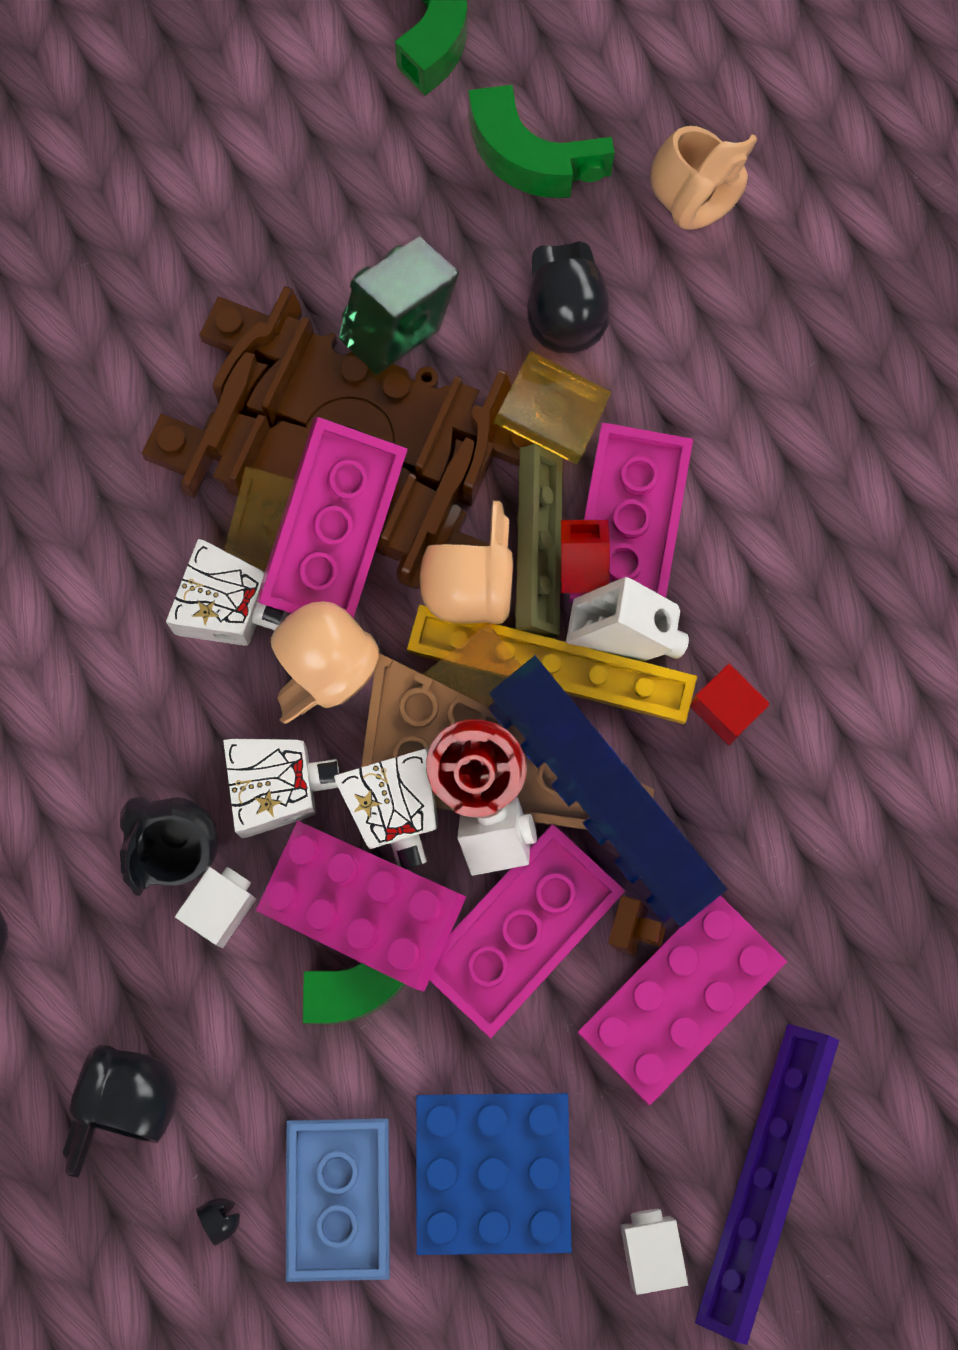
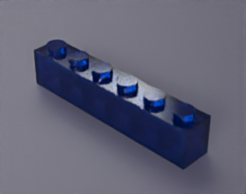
[488,655,727,927]

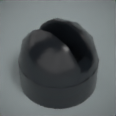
[196,1198,240,1246]

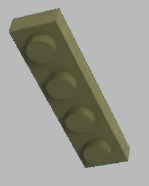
[515,444,563,638]

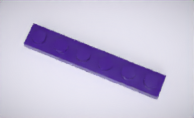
[695,1024,840,1345]

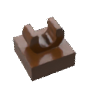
[608,895,667,956]

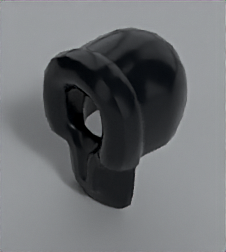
[527,241,609,353]
[120,797,218,896]
[63,1045,178,1178]

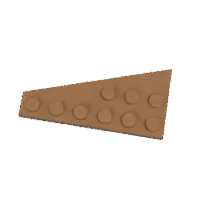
[361,653,654,838]

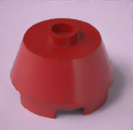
[426,719,527,817]

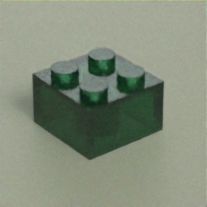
[339,236,459,375]

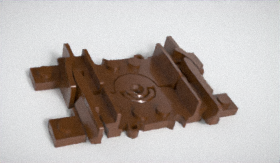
[141,286,554,589]

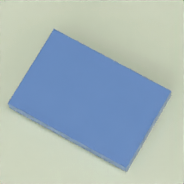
[286,1118,390,1282]

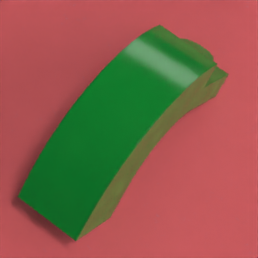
[395,0,467,96]
[468,85,615,198]
[303,963,406,1025]

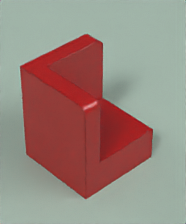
[561,520,610,593]
[690,663,769,746]

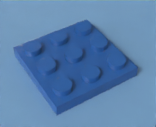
[416,1093,572,1255]

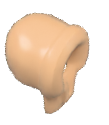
[650,126,757,230]
[420,500,513,624]
[271,601,379,724]

